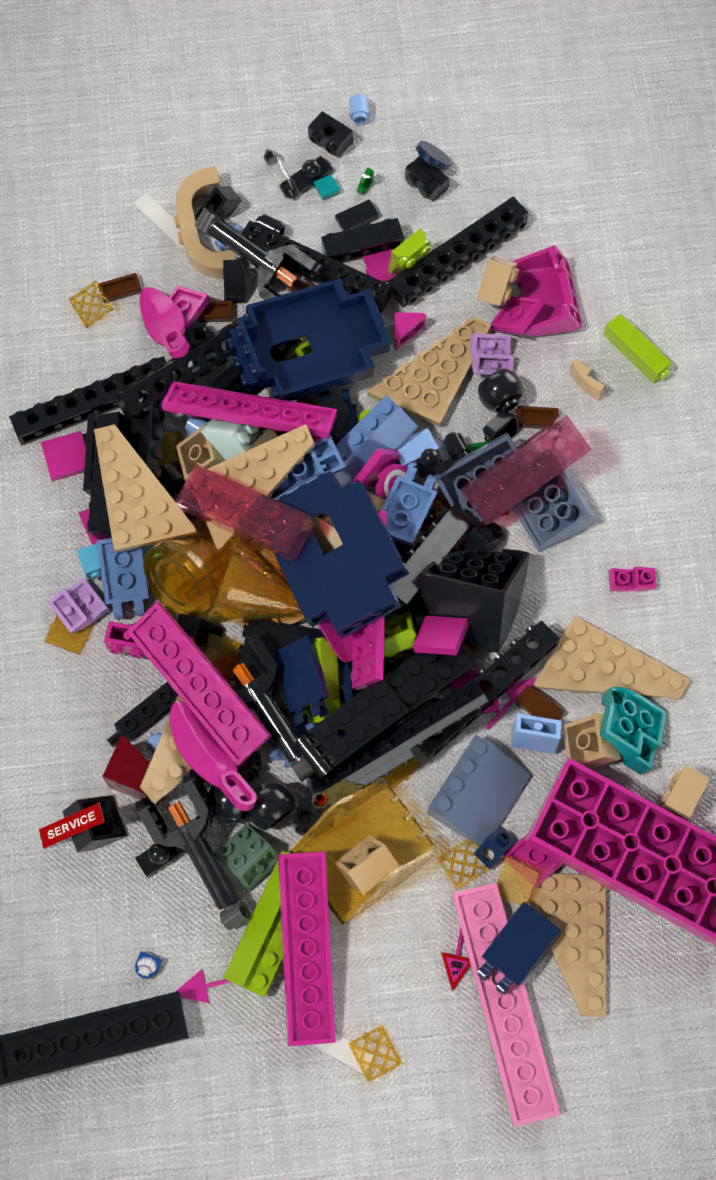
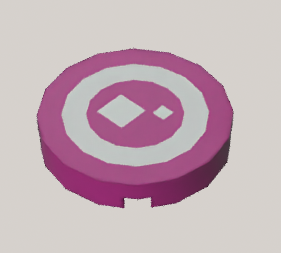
[375,464,408,500]

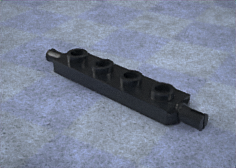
[106,682,178,747]

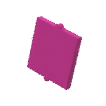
[363,249,397,283]

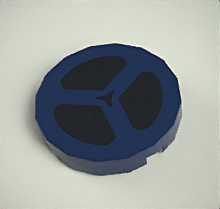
[415,141,452,170]

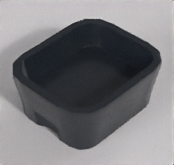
[483,410,519,443]

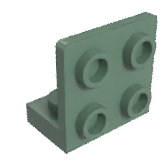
[214,824,278,892]

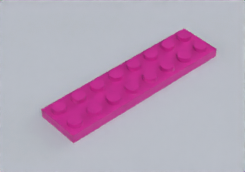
[162,381,337,439]
[351,510,387,690]
[127,602,272,766]
[278,852,336,1046]

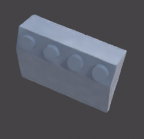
[434,433,539,530]
[511,447,599,552]
[427,734,531,850]

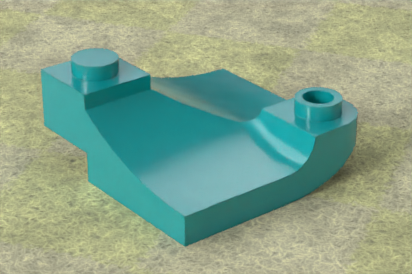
[600,687,667,775]

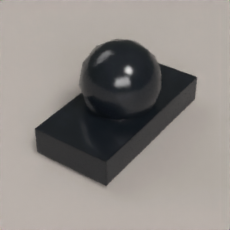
[290,155,333,193]
[417,448,454,478]
[135,843,186,878]

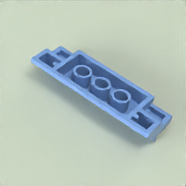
[334,395,418,490]
[256,435,346,513]

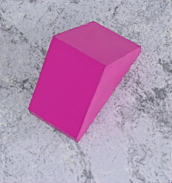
[394,312,427,350]

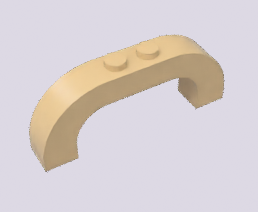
[174,166,236,279]

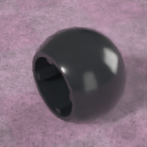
[478,369,523,413]
[209,778,253,825]
[247,782,296,830]

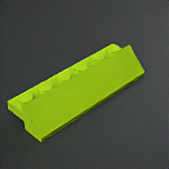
[223,851,290,998]

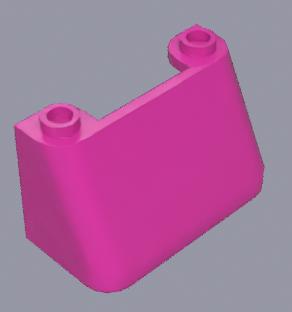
[512,245,583,337]

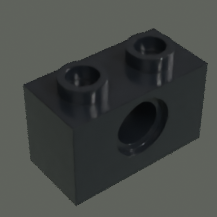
[308,111,353,157]

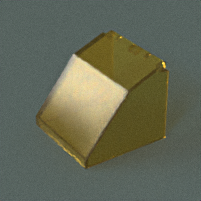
[290,780,436,925]

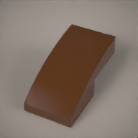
[514,685,565,721]

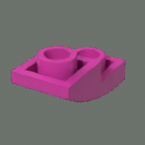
[609,566,657,592]

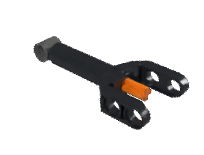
[194,207,326,300]
[233,631,315,782]
[135,769,251,930]

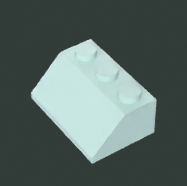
[201,419,264,460]

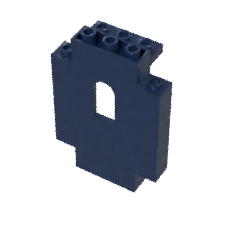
[226,278,392,401]
[265,470,410,639]

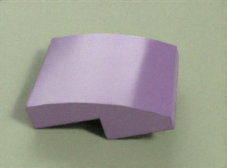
[470,333,514,375]
[48,577,110,634]

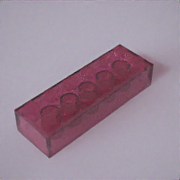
[460,414,592,526]
[175,464,315,562]

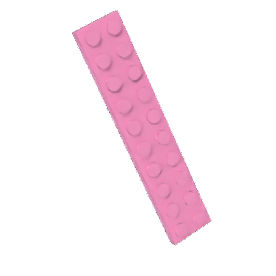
[452,882,561,1127]

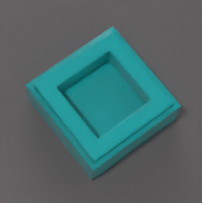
[314,175,340,201]

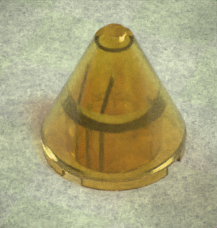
[143,535,234,618]
[210,538,302,623]

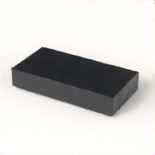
[335,199,379,231]

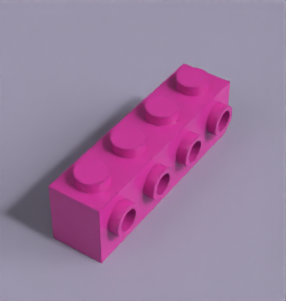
[104,621,196,659]

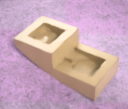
[569,359,605,401]

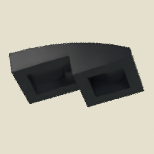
[223,260,245,303]

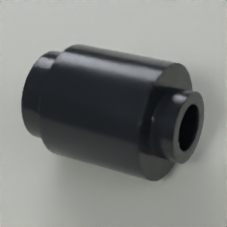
[255,214,285,235]
[443,432,470,461]

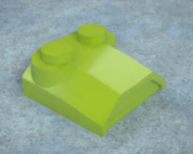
[388,228,431,274]
[384,609,418,659]

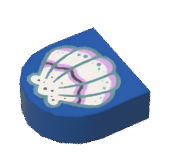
[135,952,163,979]

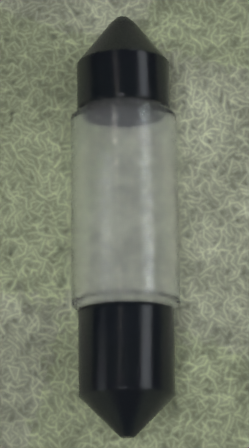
[264,149,297,199]

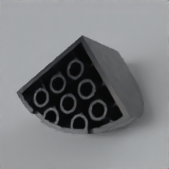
[420,548,530,653]

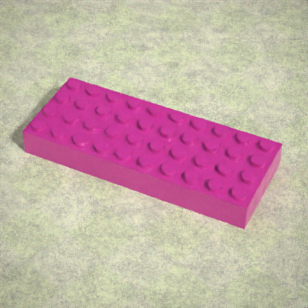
[524,758,716,946]

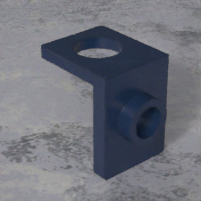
[474,827,517,869]

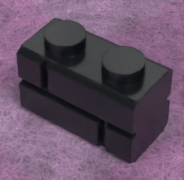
[405,156,450,202]

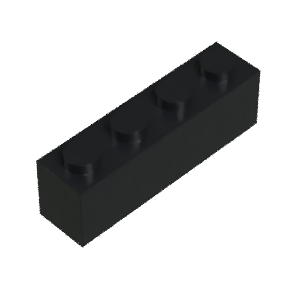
[321,218,405,263]

